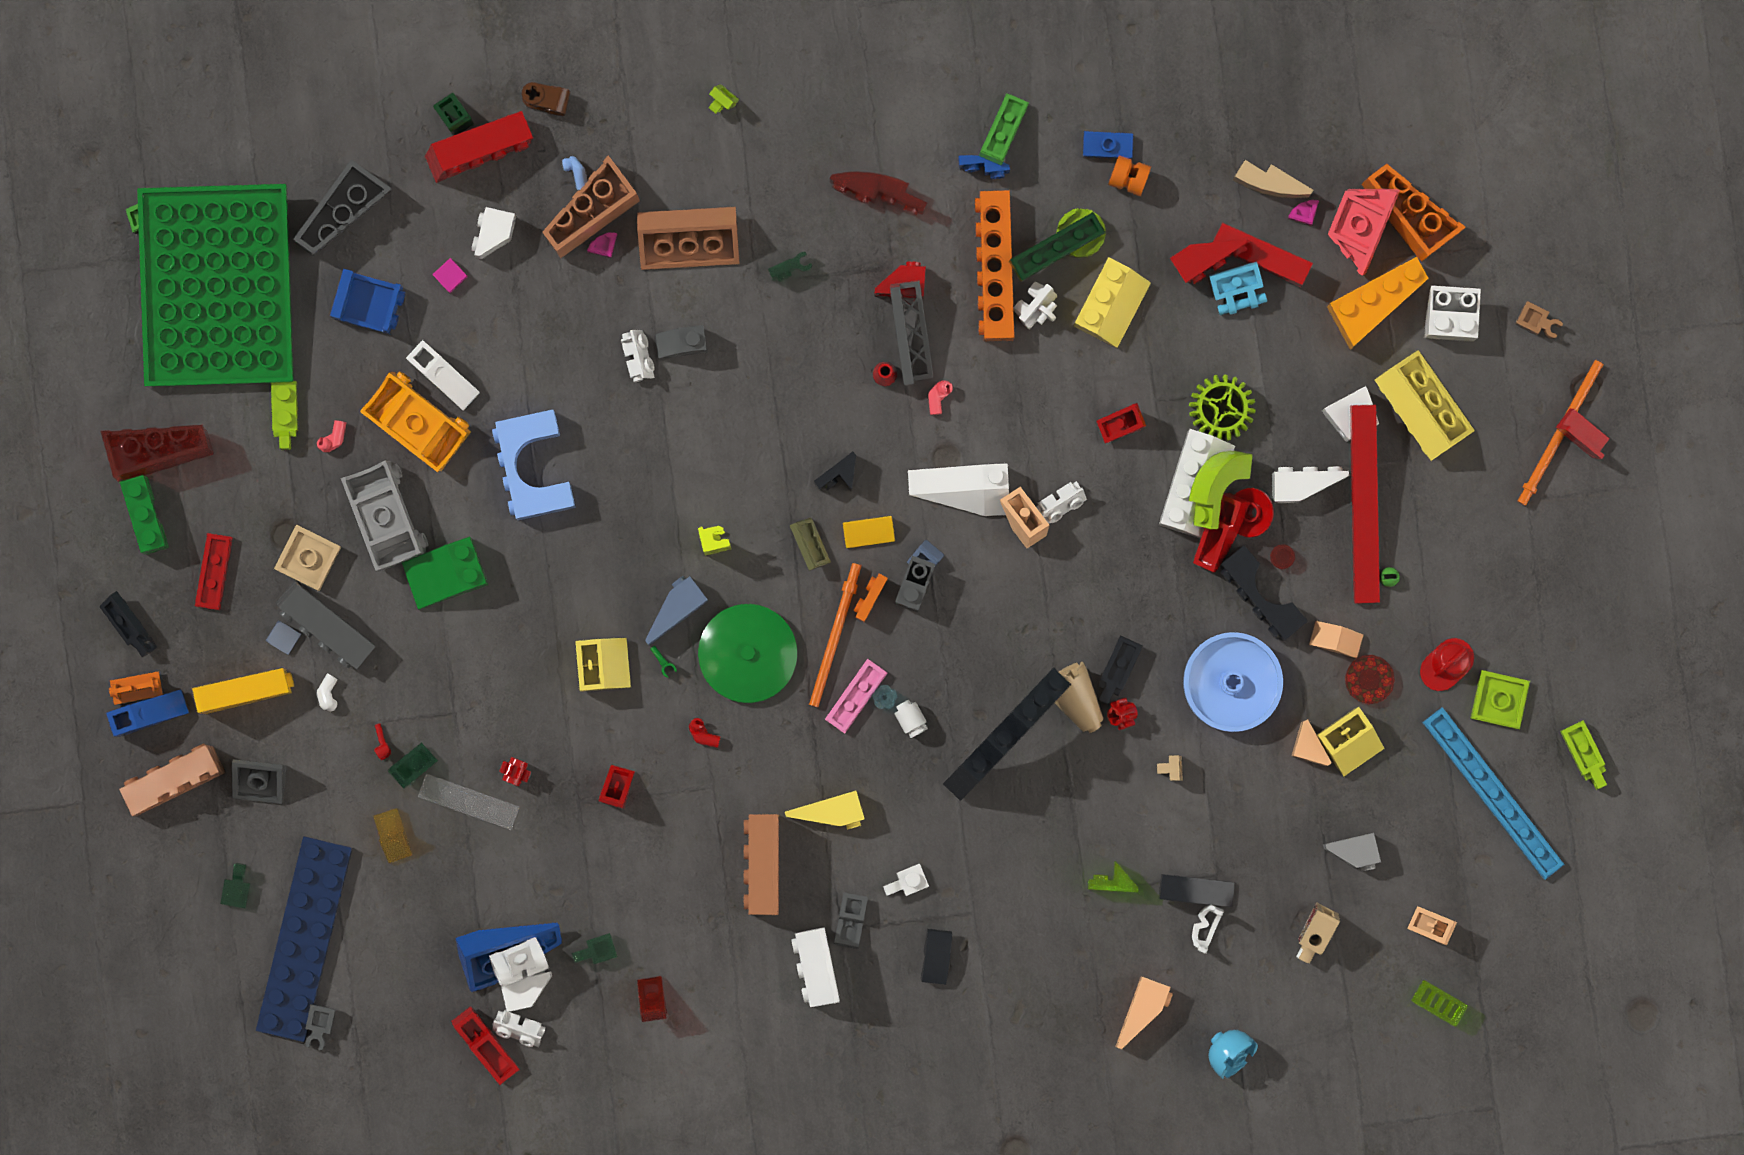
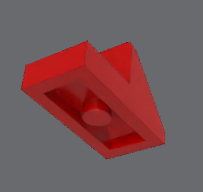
[1096,403,1146,443]

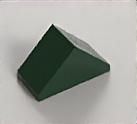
[433,92,474,136]

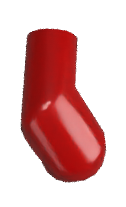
[689,718,721,748]

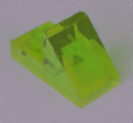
[1087,861,1138,892]

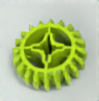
[1189,375,1256,441]

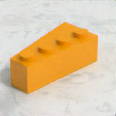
[1327,257,1428,350]

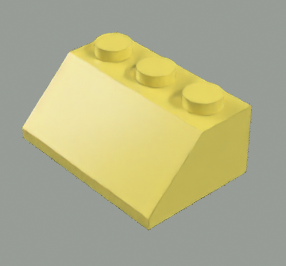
[1074,257,1151,348]

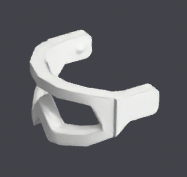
[1192,905,1224,953]

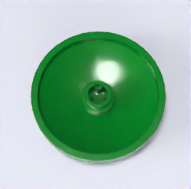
[698,604,797,703]

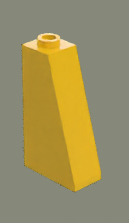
[192,668,294,714]

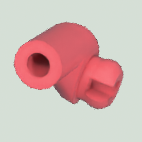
[928,380,953,415]
[317,420,346,452]

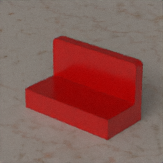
[1556,408,1610,460]

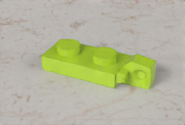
[271,381,298,450]
[1560,720,1607,790]

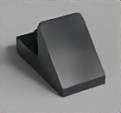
[814,452,856,492]

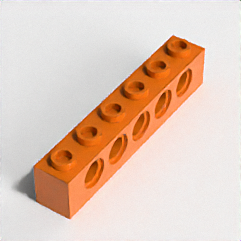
[975,190,1014,341]

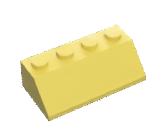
[1375,350,1475,461]

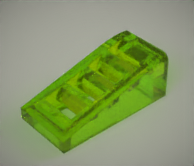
[1411,980,1468,1027]

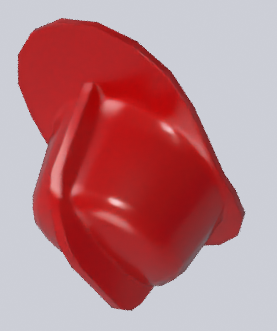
[1420,638,1474,691]

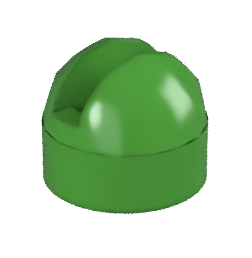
[1379,567,1400,587]

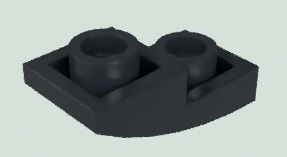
[921,929,952,985]

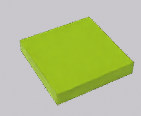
[1470,670,1530,730]

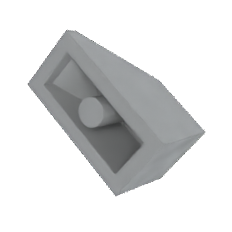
[1323,833,1381,872]

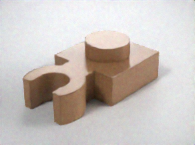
[1515,301,1563,339]

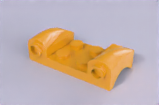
[360,371,471,472]

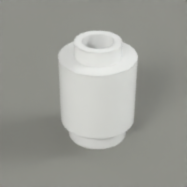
[894,700,928,738]

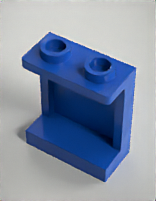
[330,269,405,335]

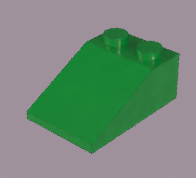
[402,537,488,610]

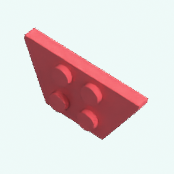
[1328,189,1400,276]

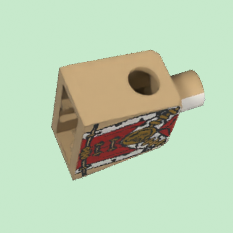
[1296,902,1340,963]

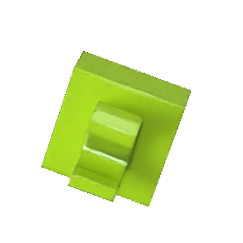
[709,84,740,114]

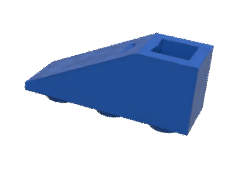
[106,690,189,737]

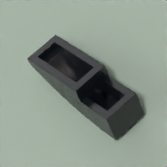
[1158,874,1235,907]

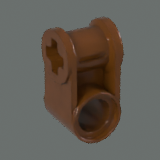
[522,82,571,116]

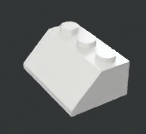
[791,927,840,1007]

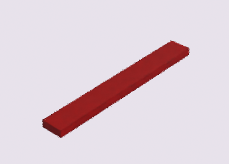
[1350,404,1380,603]

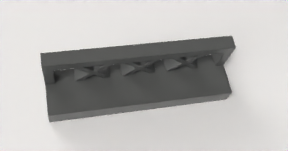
[890,280,933,385]

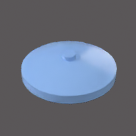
[1183,632,1283,732]

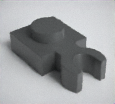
[305,1004,336,1050]

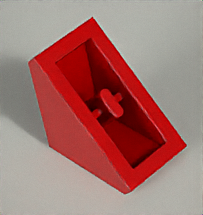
[599,765,635,808]

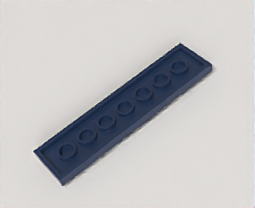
[256,836,353,1042]

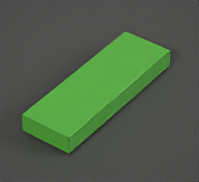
[979,93,1029,165]

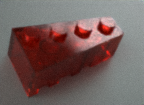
[101,425,214,483]

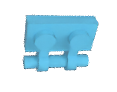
[1209,262,1267,315]

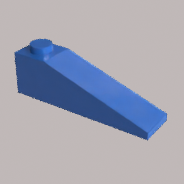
[456,923,562,992]

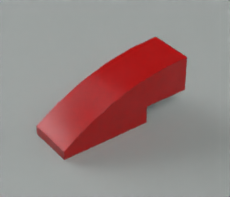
[1193,493,1250,572]
[451,1006,519,1085]

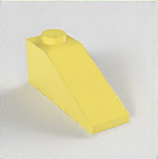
[785,791,865,830]

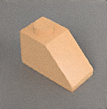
[1000,487,1049,548]

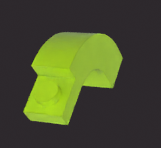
[1189,451,1253,529]

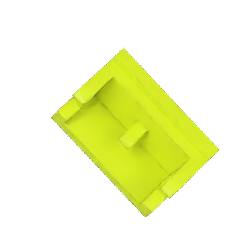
[698,526,731,555]

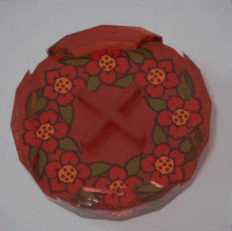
[1345,655,1395,704]

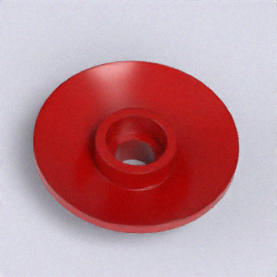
[1235,488,1274,537]

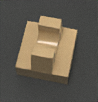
[1157,755,1183,781]

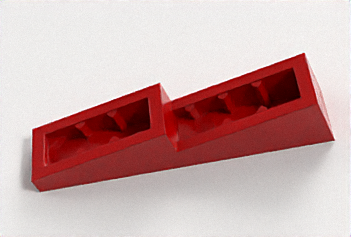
[1213,223,1313,287]

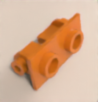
[109,671,163,705]

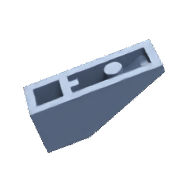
[645,576,708,646]

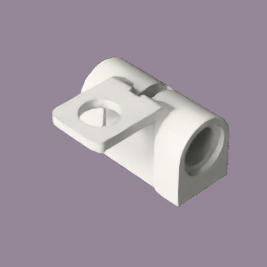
[489,937,549,987]

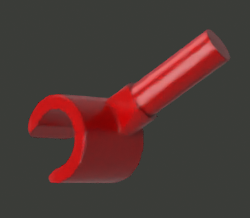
[374,724,391,760]

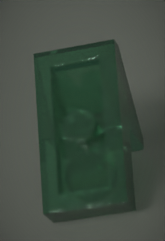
[387,742,438,789]

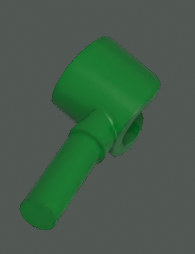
[650,646,677,678]

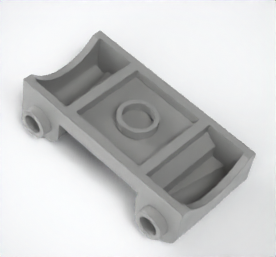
[341,460,428,571]

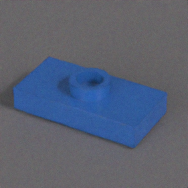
[1083,131,1133,159]

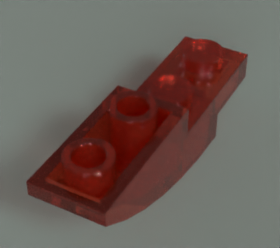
[830,172,927,216]

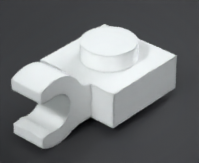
[883,864,929,896]

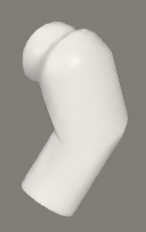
[317,673,338,712]

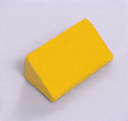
[843,516,895,548]

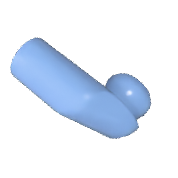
[562,156,588,190]

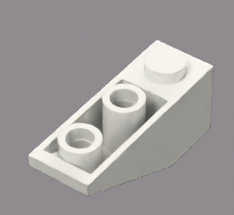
[406,340,480,411]
[1272,466,1349,503]

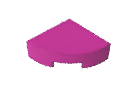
[1288,200,1319,225]
[587,232,618,258]

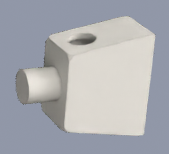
[1322,386,1379,442]

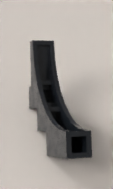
[943,667,1072,801]

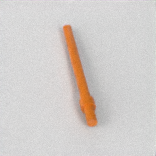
[809,563,862,707]

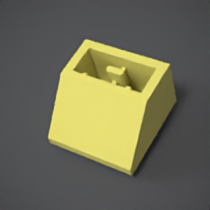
[576,638,631,692]
[1317,707,1385,777]

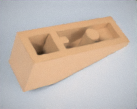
[1115,976,1173,1049]

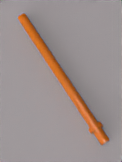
[1517,360,1603,506]

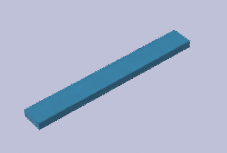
[1422,707,1565,880]

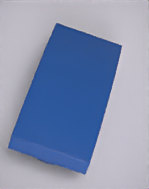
[958,155,1010,179]

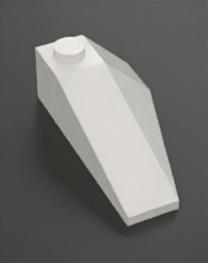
[908,464,1009,516]

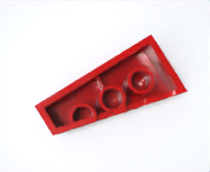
[425,111,533,183]

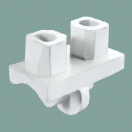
[1013,282,1057,330]

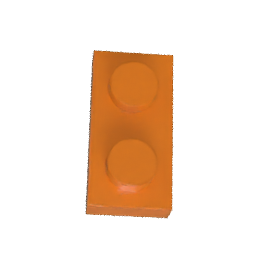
[854,573,888,623]

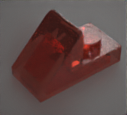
[637,976,667,1022]

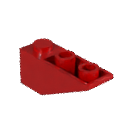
[1170,239,1250,284]

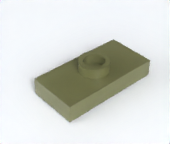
[790,517,831,571]

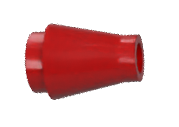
[873,362,897,386]

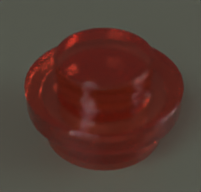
[1270,544,1295,569]

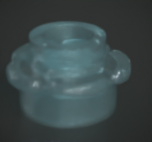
[872,685,897,709]

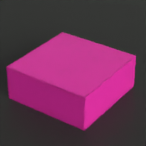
[432,258,468,293]

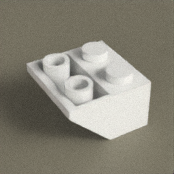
[1425,286,1481,341]

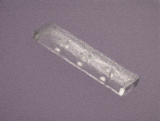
[418,774,520,830]

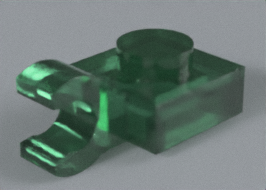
[768,252,812,282]
[220,863,251,908]
[572,933,617,964]

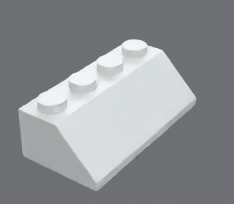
[1159,429,1235,539]

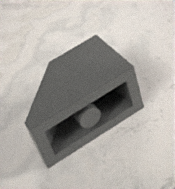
[655,325,707,359]

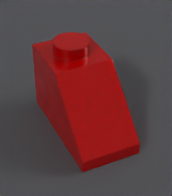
[874,261,926,299]

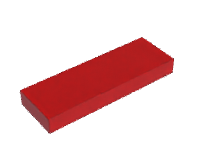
[195,533,233,610]

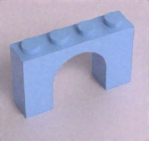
[492,410,576,520]

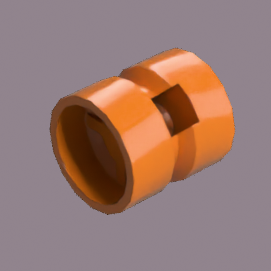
[1108,155,1151,197]

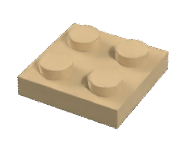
[274,525,341,591]

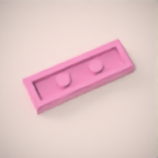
[825,659,888,734]

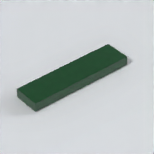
[1009,212,1105,282]

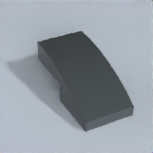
[834,893,868,949]

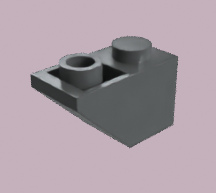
[895,556,935,612]

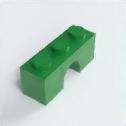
[120,475,169,555]

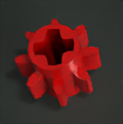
[1107,698,1138,730]
[499,757,531,787]

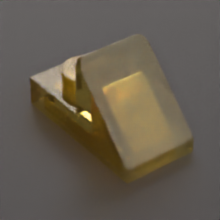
[373,808,413,863]

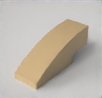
[1233,160,1313,198]

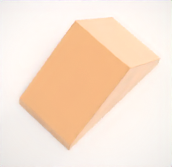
[1309,621,1363,659]
[1291,720,1332,766]
[1407,906,1457,945]

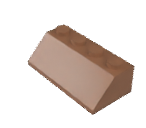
[637,207,739,270]
[744,814,779,915]

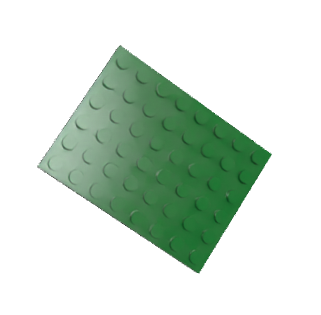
[137,184,294,386]

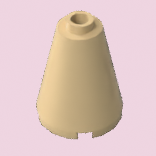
[1055,662,1104,733]

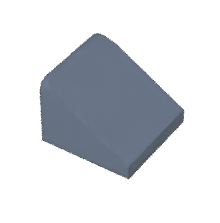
[907,540,944,568]
[266,620,301,655]

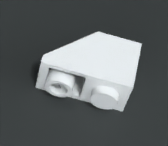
[472,207,516,259]
[502,970,552,1012]

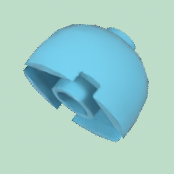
[1209,1030,1258,1079]

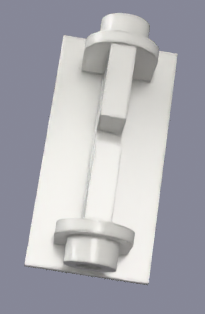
[621,330,655,382]
[1036,481,1087,524]
[492,1010,546,1047]

